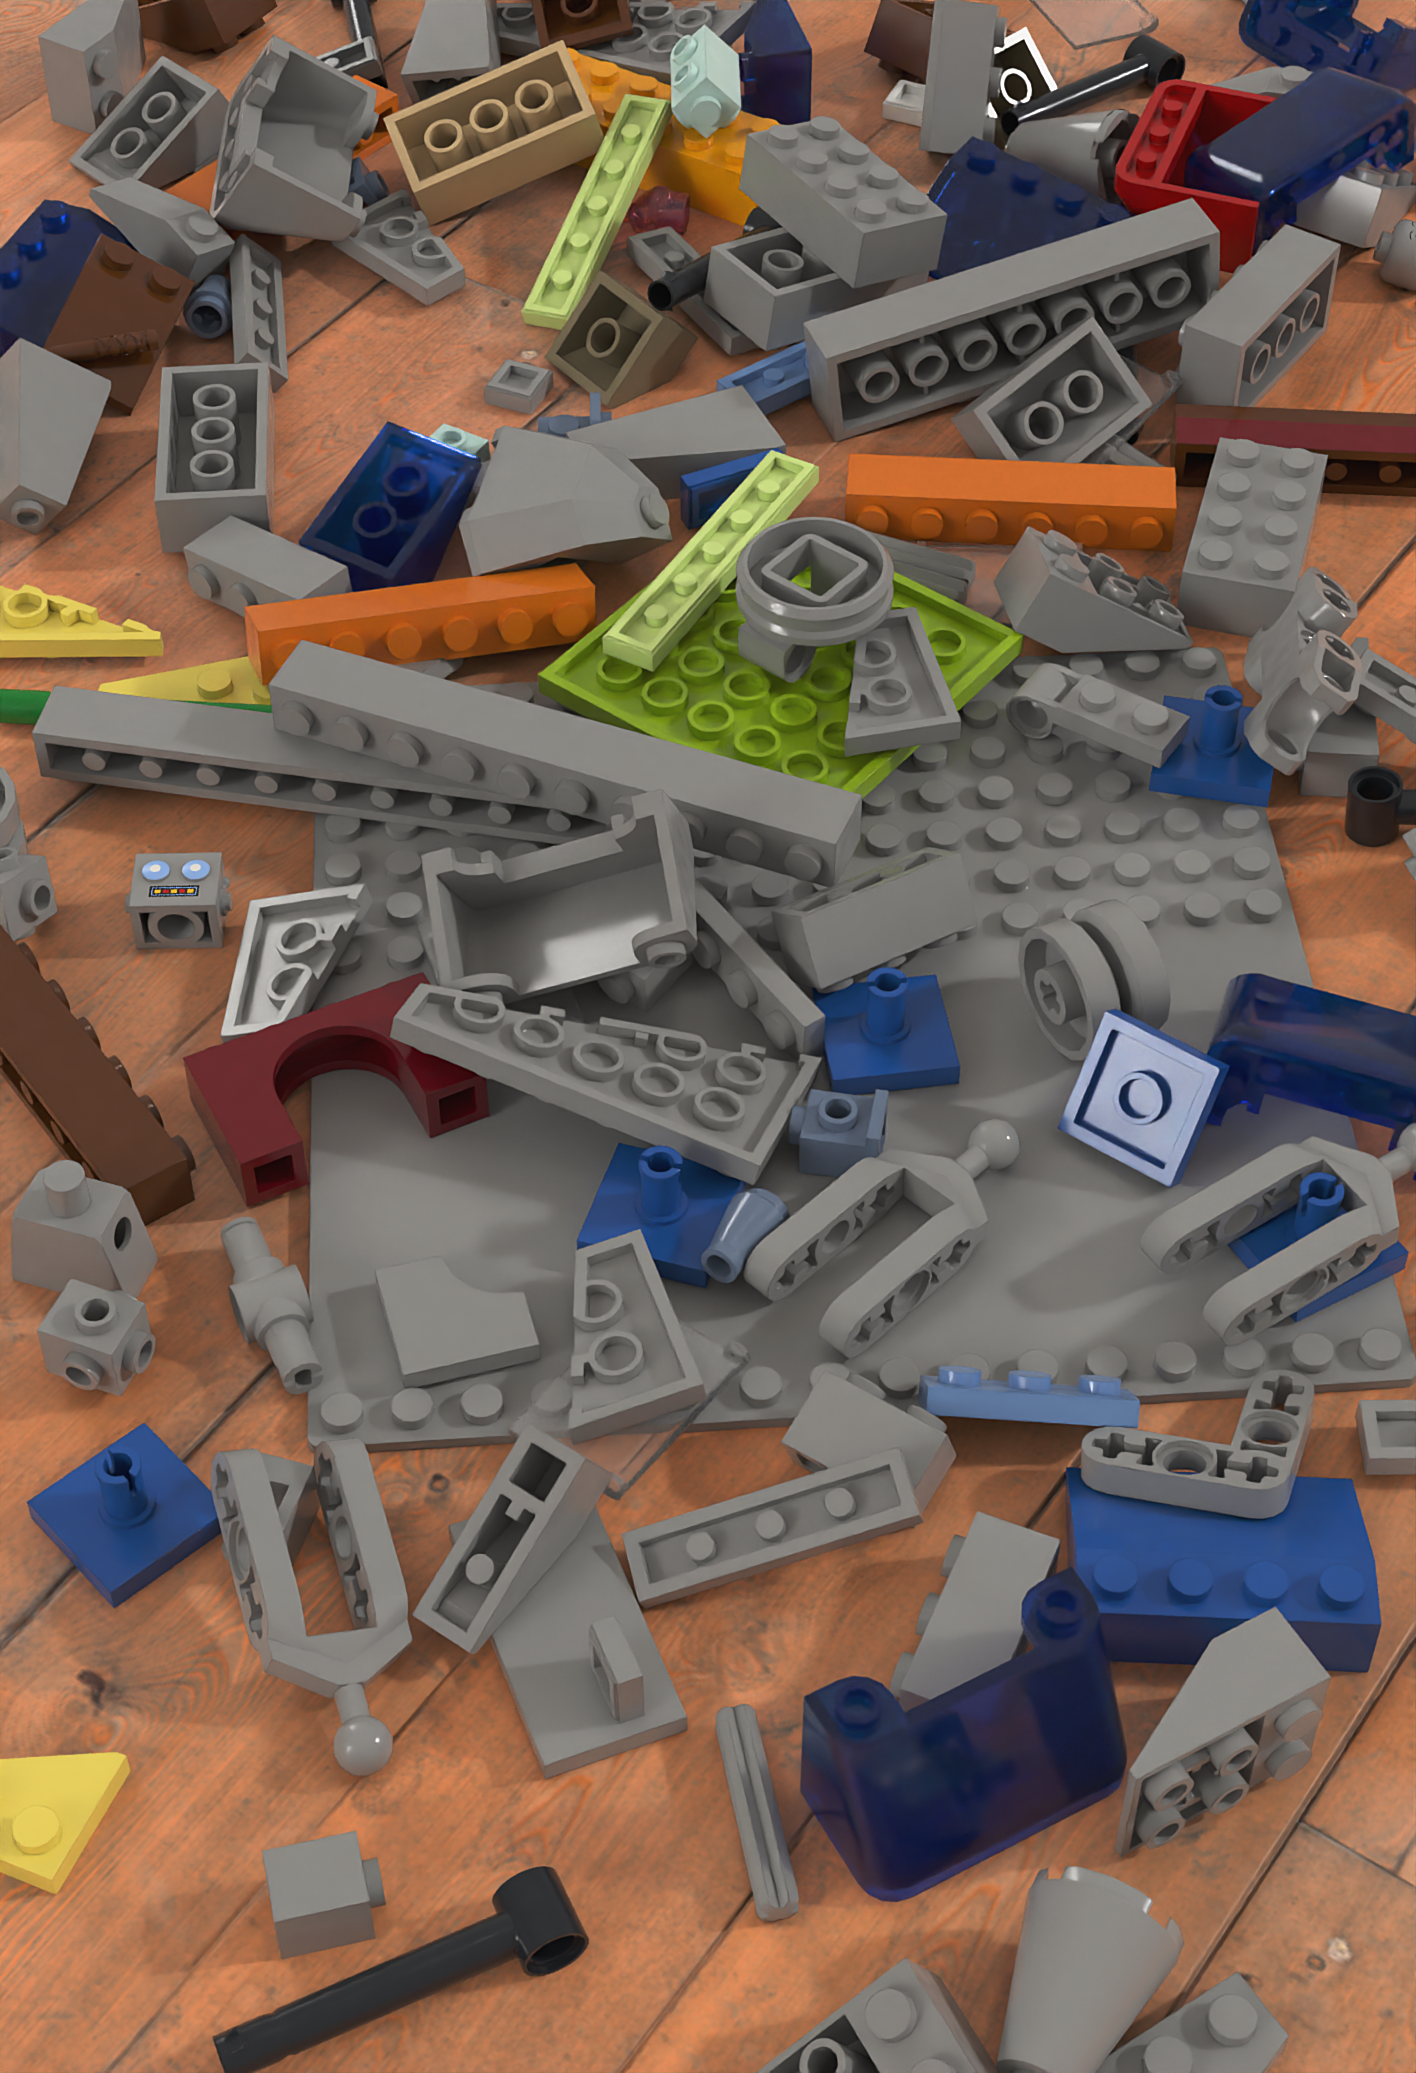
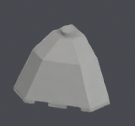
[459,426,673,576]

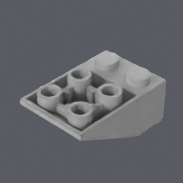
[1273,151,1416,248]
[993,526,1193,653]
[1115,1606,1331,1857]
[756,1958,998,2073]

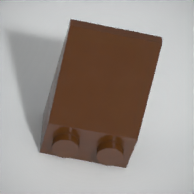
[138,0,277,54]
[531,0,634,50]
[864,0,1015,85]
[43,233,195,416]

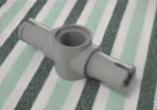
[221,1217,323,1394]

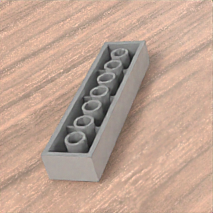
[803,198,1220,442]

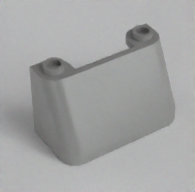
[209,35,379,242]
[421,788,697,1004]

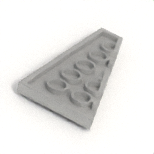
[497,1,760,86]
[390,983,822,1185]

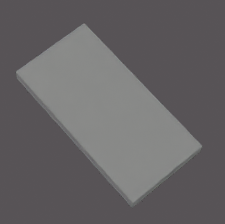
[449,1506,687,1779]

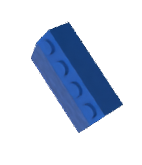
[1065,1467,1381,1672]

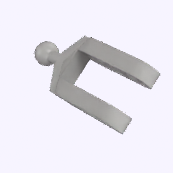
[743,1119,1020,1359]
[1140,1123,1416,1346]
[211,1438,413,1777]

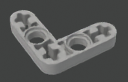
[1081,1369,1315,1519]

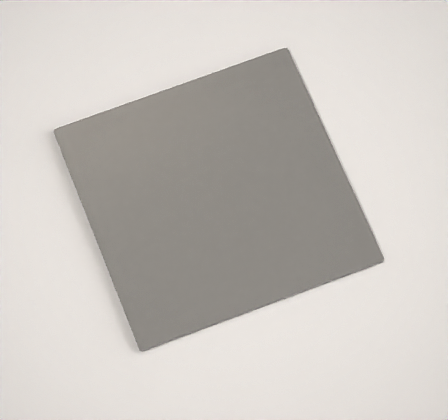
[307,647,1416,1453]

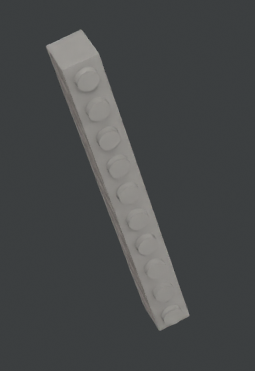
[268,640,862,887]
[32,686,613,844]

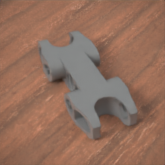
[1243,567,1362,775]

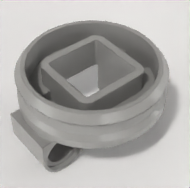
[736,517,894,683]

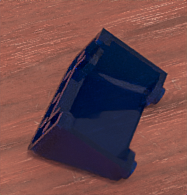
[1239,0,1416,111]
[1184,67,1416,257]
[1206,973,1416,1181]
[800,1566,1127,1902]

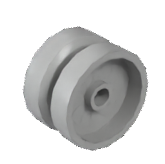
[1018,899,1171,1060]

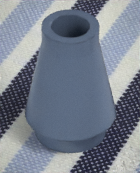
[183,275,233,339]
[701,1188,790,1283]

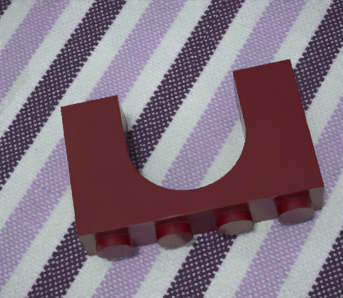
[183,972,489,1207]

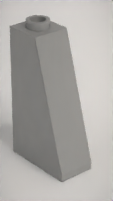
[400,0,502,105]
[0,338,111,535]
[566,385,786,500]

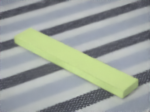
[521,94,673,330]
[602,450,819,672]

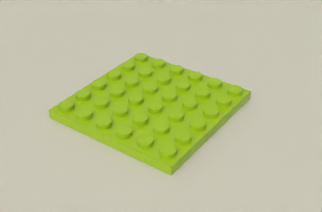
[538,519,1024,799]

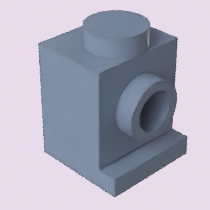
[788,1089,889,1178]

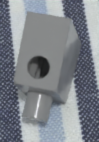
[11,1160,158,1299]

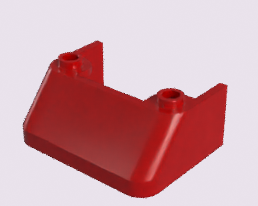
[1114,79,1304,274]

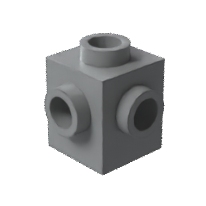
[0,847,58,941]
[37,1279,156,1397]

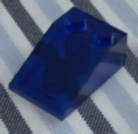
[738,0,812,126]
[298,421,482,592]

